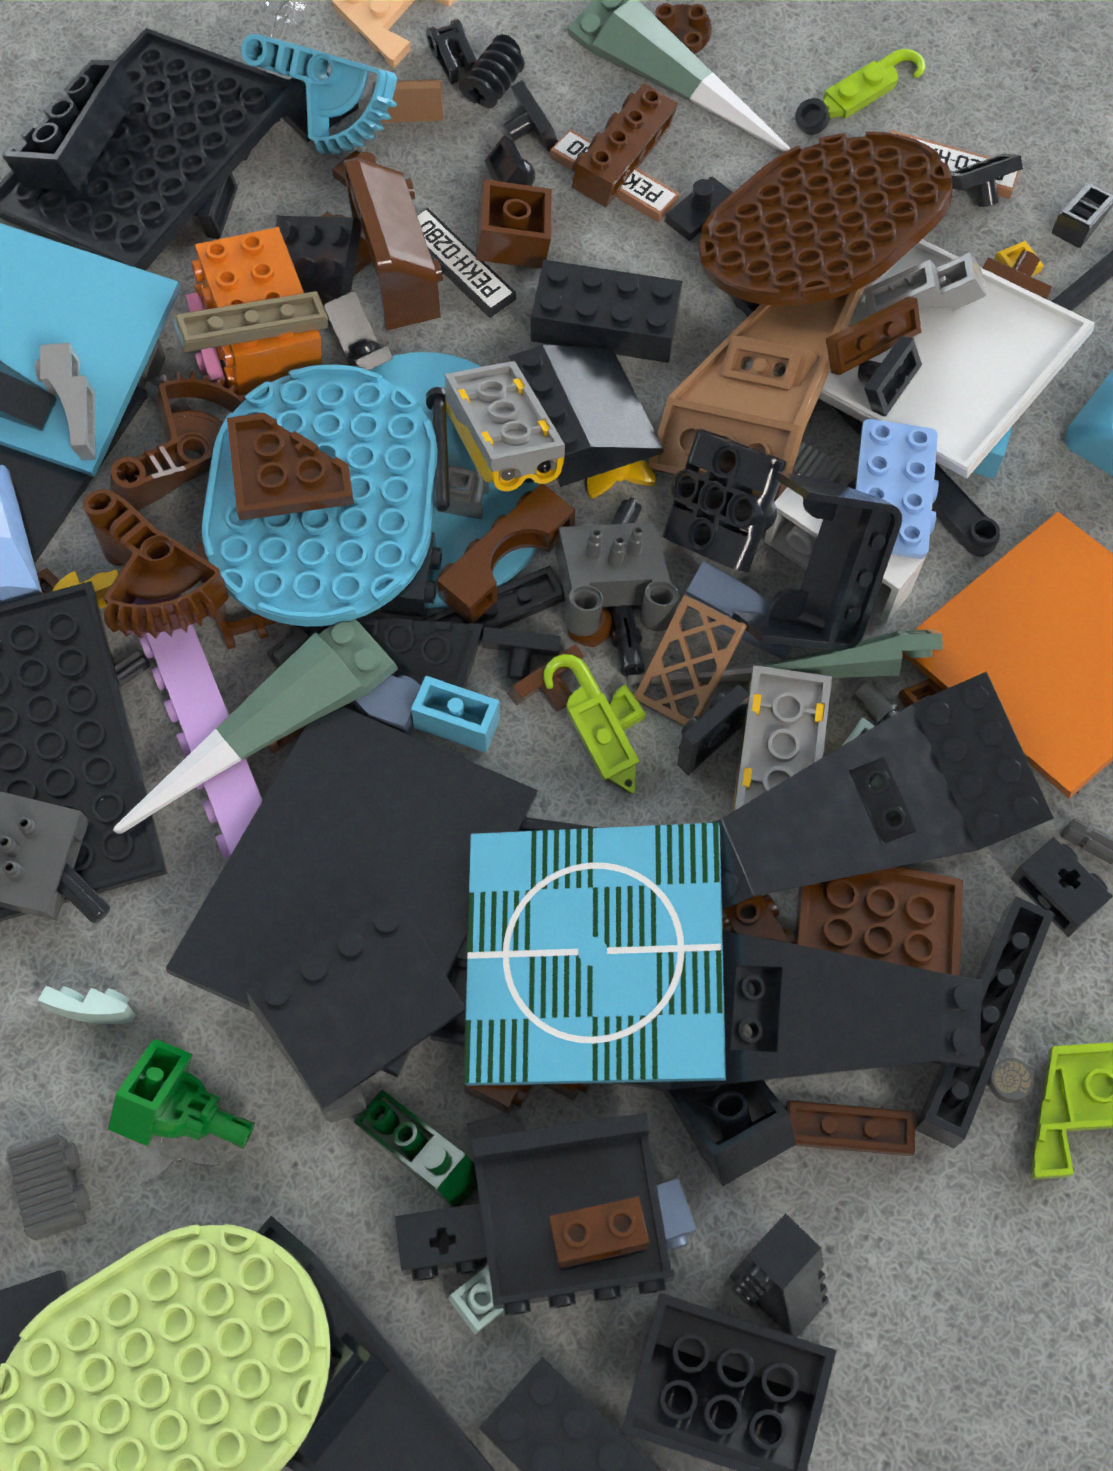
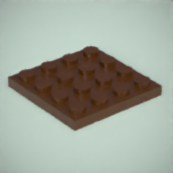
[794,867,963,976]

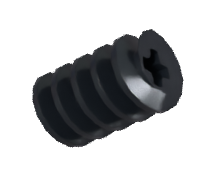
[459,34,525,109]

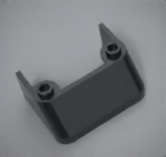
[731,471,902,651]

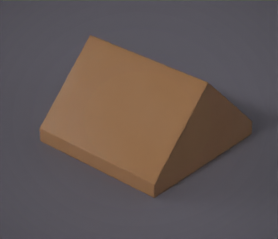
[373,79,443,123]

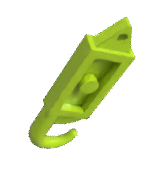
[823,49,925,119]
[543,654,640,794]

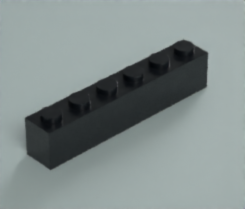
[915,896,1055,1149]

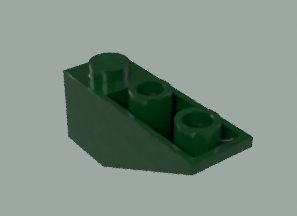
[354,1090,478,1207]

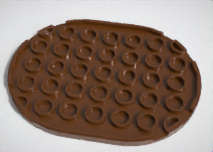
[698,131,952,306]

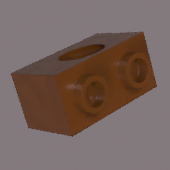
[549,1196,649,1269]

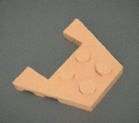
[332,0,455,68]

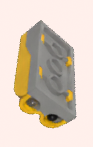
[445,361,565,491]
[733,665,832,811]

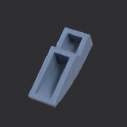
[685,562,792,659]

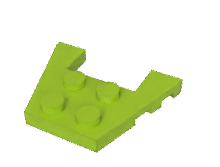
[1030,1042,1113,1180]

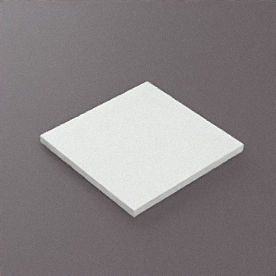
[818,239,1095,479]

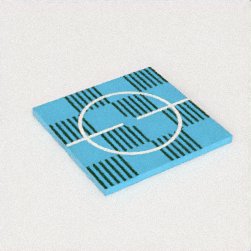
[464,822,726,1086]

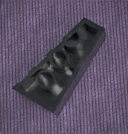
[2,59,137,191]
[729,1213,829,1337]

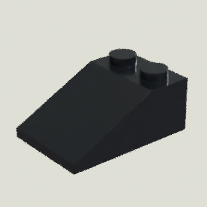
[664,1081,796,1186]

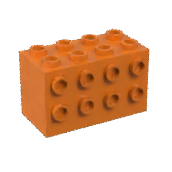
[191,227,322,396]

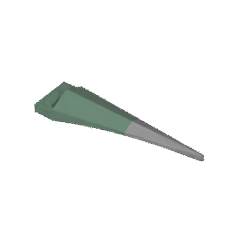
[628,629,943,685]

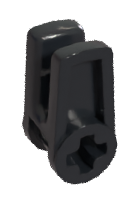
[426,19,477,84]

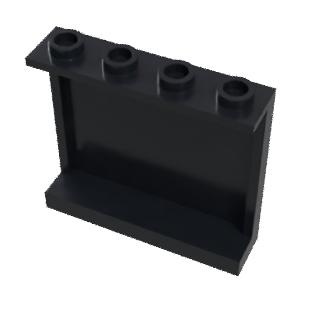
[471,1113,675,1316]

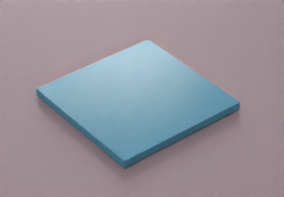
[0,223,181,477]

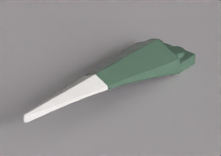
[568,0,790,153]
[113,619,398,834]

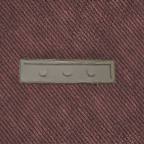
[173,291,329,352]

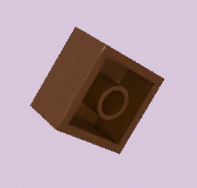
[476,179,552,269]

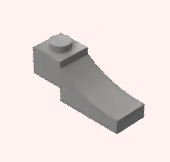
[864,252,986,316]
[35,343,96,461]

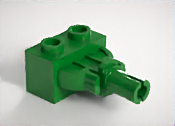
[108,1038,255,1149]

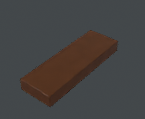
[826,296,922,375]
[786,1100,915,1156]

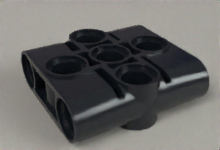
[662,429,787,572]

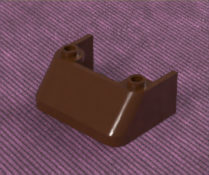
[343,157,443,330]

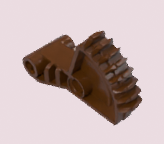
[110,371,248,511]
[83,489,229,639]

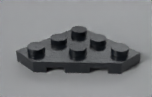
[275,215,362,326]

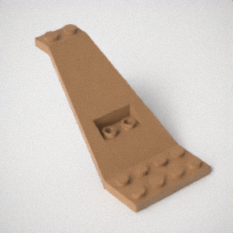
[648,286,865,500]

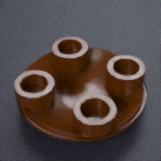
[655,3,712,54]

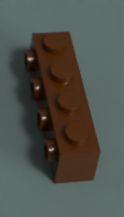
[571,83,678,208]

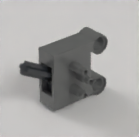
[555,497,679,636]
[0,791,110,924]

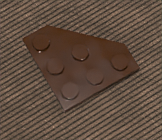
[227,413,354,521]

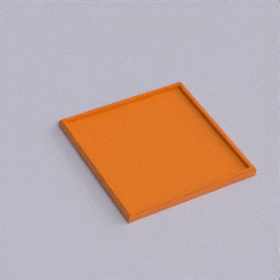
[902,512,1113,799]

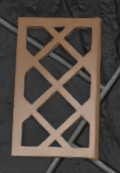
[634,595,747,725]

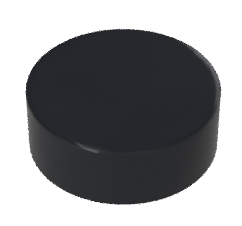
[795,98,830,135]

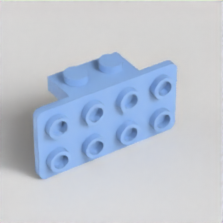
[855,419,939,559]

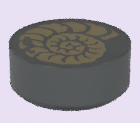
[988,1058,1034,1103]

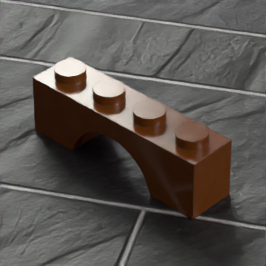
[437,484,575,623]

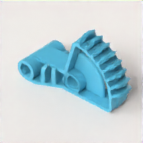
[241,34,398,155]

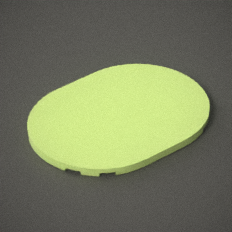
[0,1224,330,1471]

